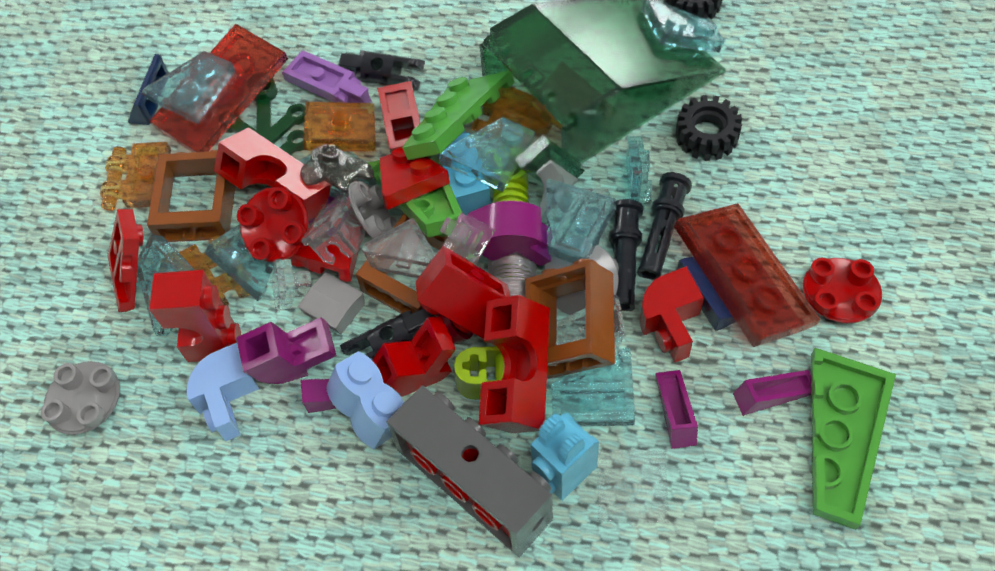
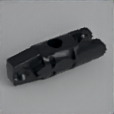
[338,50,425,90]
[340,309,436,360]

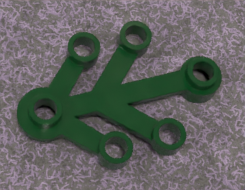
[220,74,309,187]

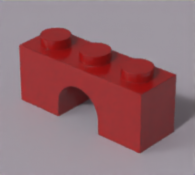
[214,127,332,221]
[149,270,241,362]
[479,295,550,433]

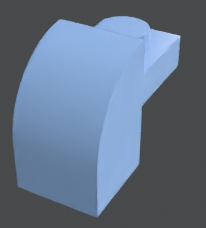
[187,343,259,441]

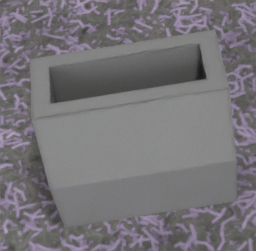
[298,272,365,335]

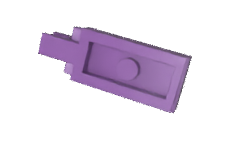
[282,50,372,110]

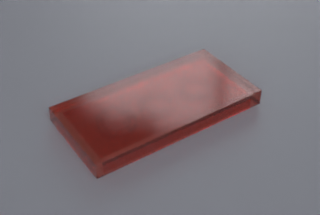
[149,24,288,152]
[674,203,821,347]

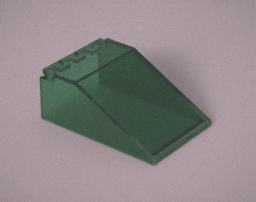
[479,0,726,172]

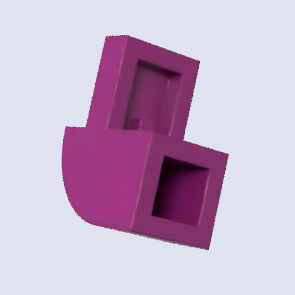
[468,201,553,266]
[236,317,337,384]

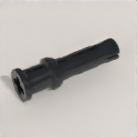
[637,172,692,280]
[609,199,643,311]

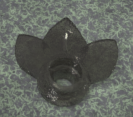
[300,144,374,193]

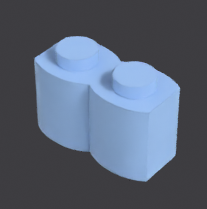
[326,351,404,449]

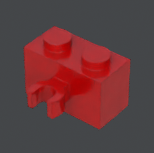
[415,246,510,339]

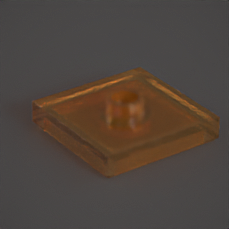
[303,102,375,152]

